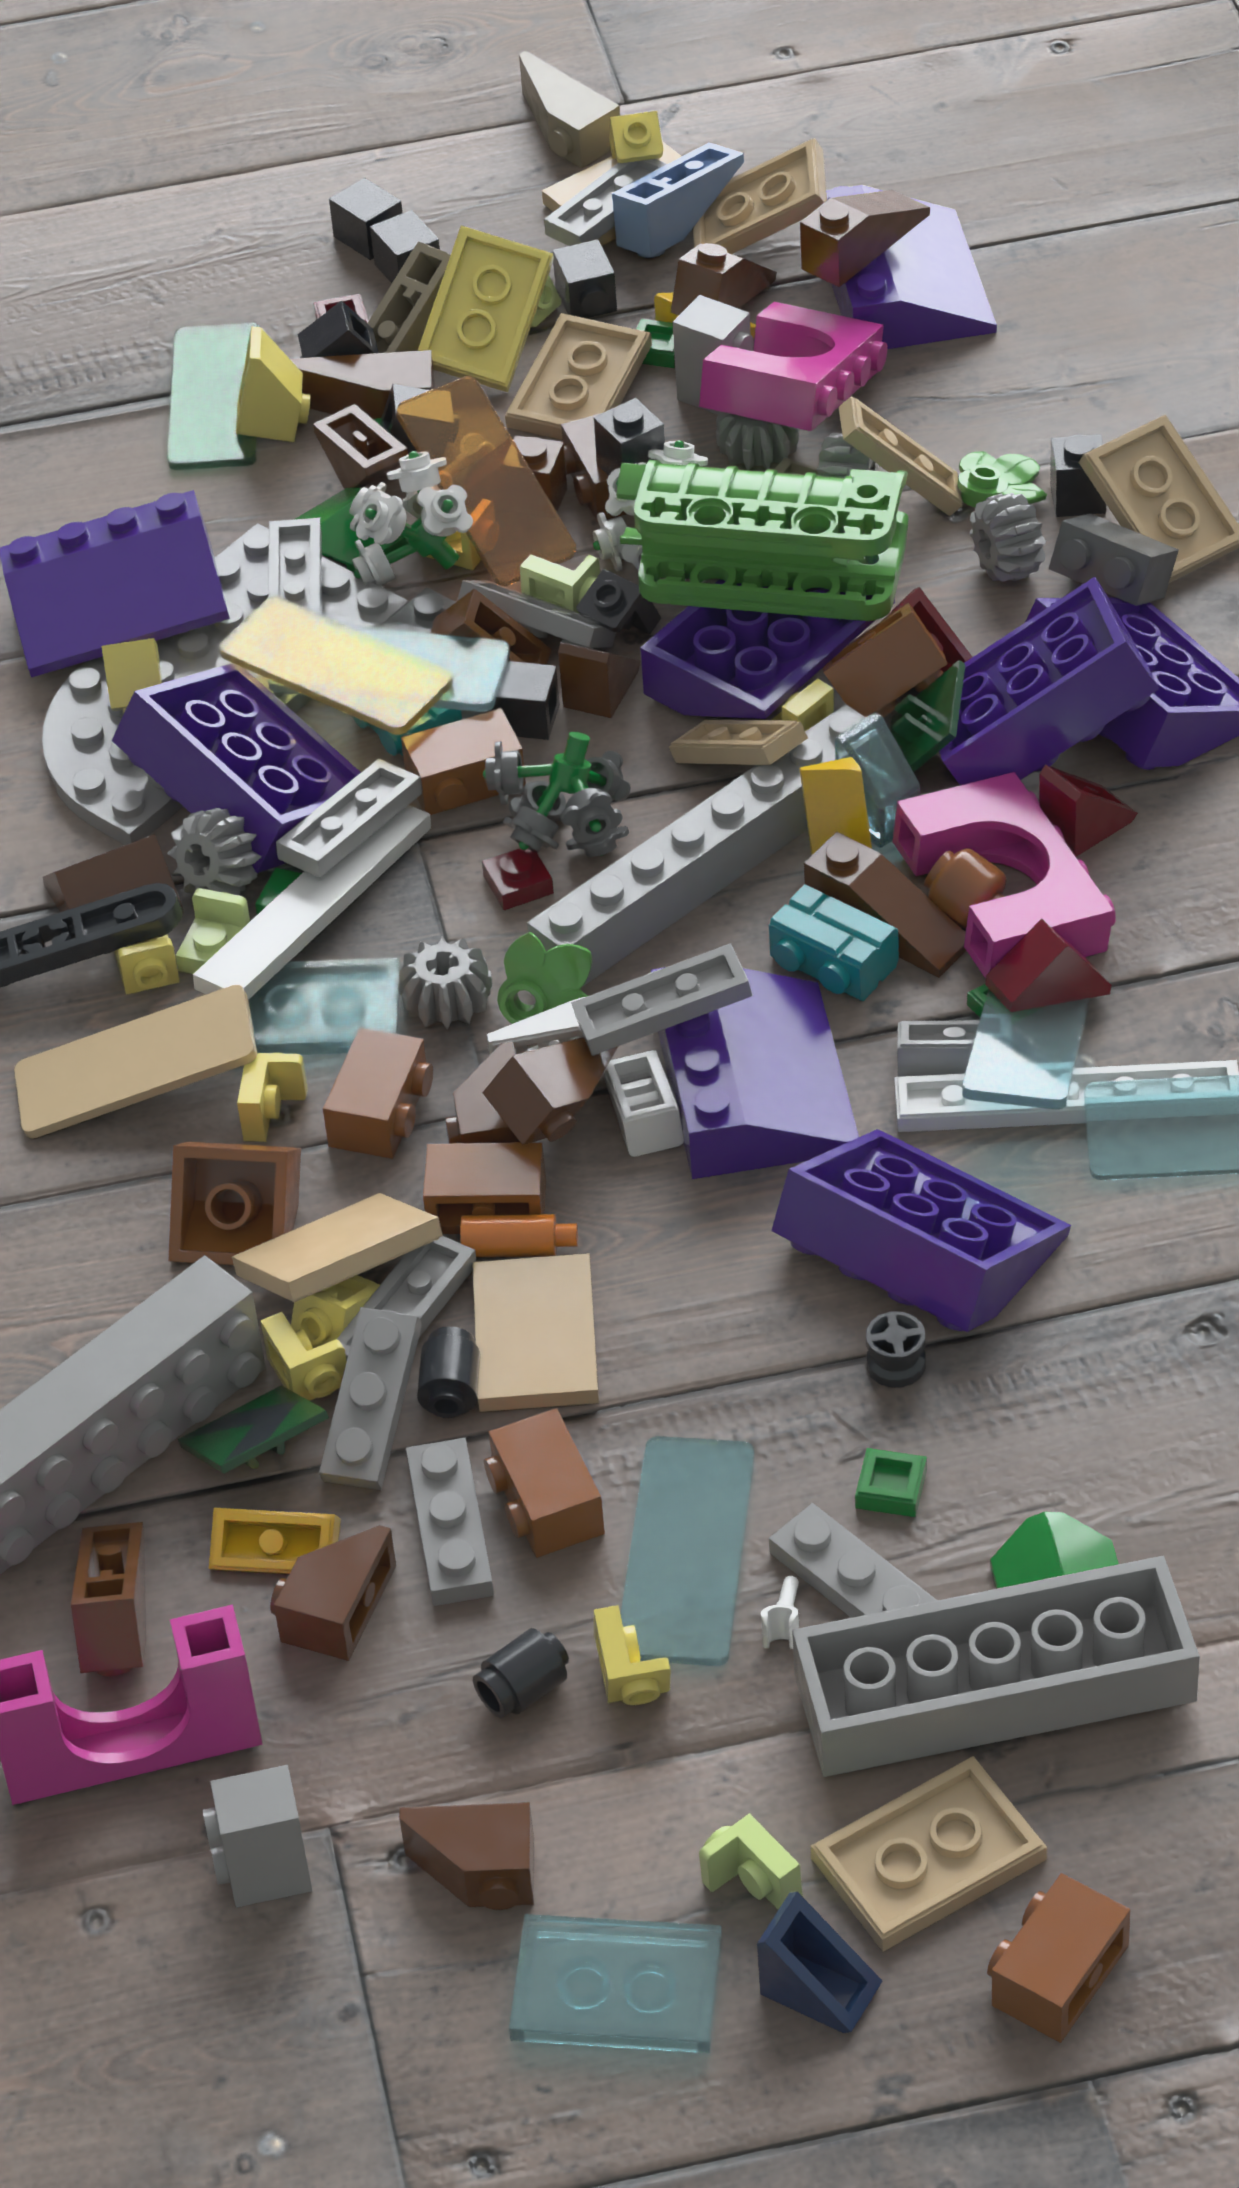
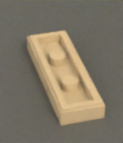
[839,396,962,516]
[669,720,808,765]

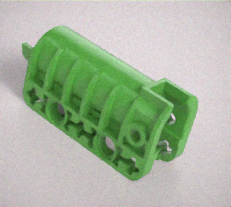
[616,460,909,621]

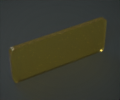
[219,596,453,735]

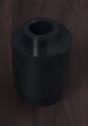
[417,1327,480,1418]
[473,1628,569,1718]

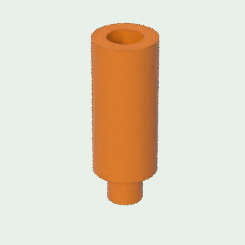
[460,1214,578,1257]

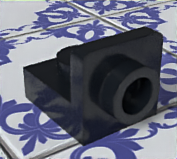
[577,568,661,634]

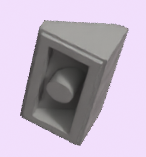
[897,1020,1012,1077]

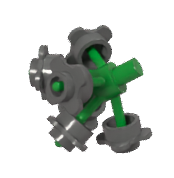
[483,732,631,857]

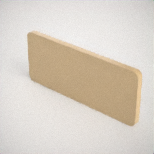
[14,985,257,1139]

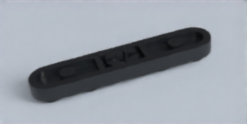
[0,883,183,988]

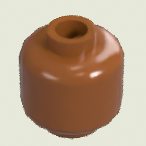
[924,848,1007,931]

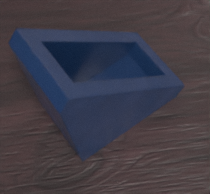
[757,1891,883,2033]

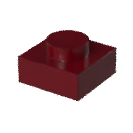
[482,848,554,910]

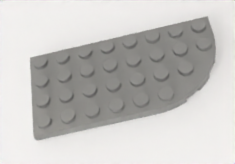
[42,523,409,845]

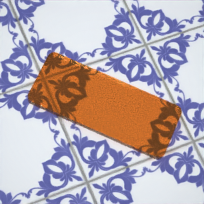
[396,376,576,586]

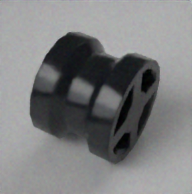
[866,1311,926,1388]

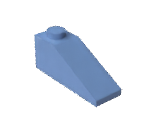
[612,143,744,258]

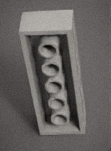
[0,1255,266,1574]
[792,1555,1200,1777]

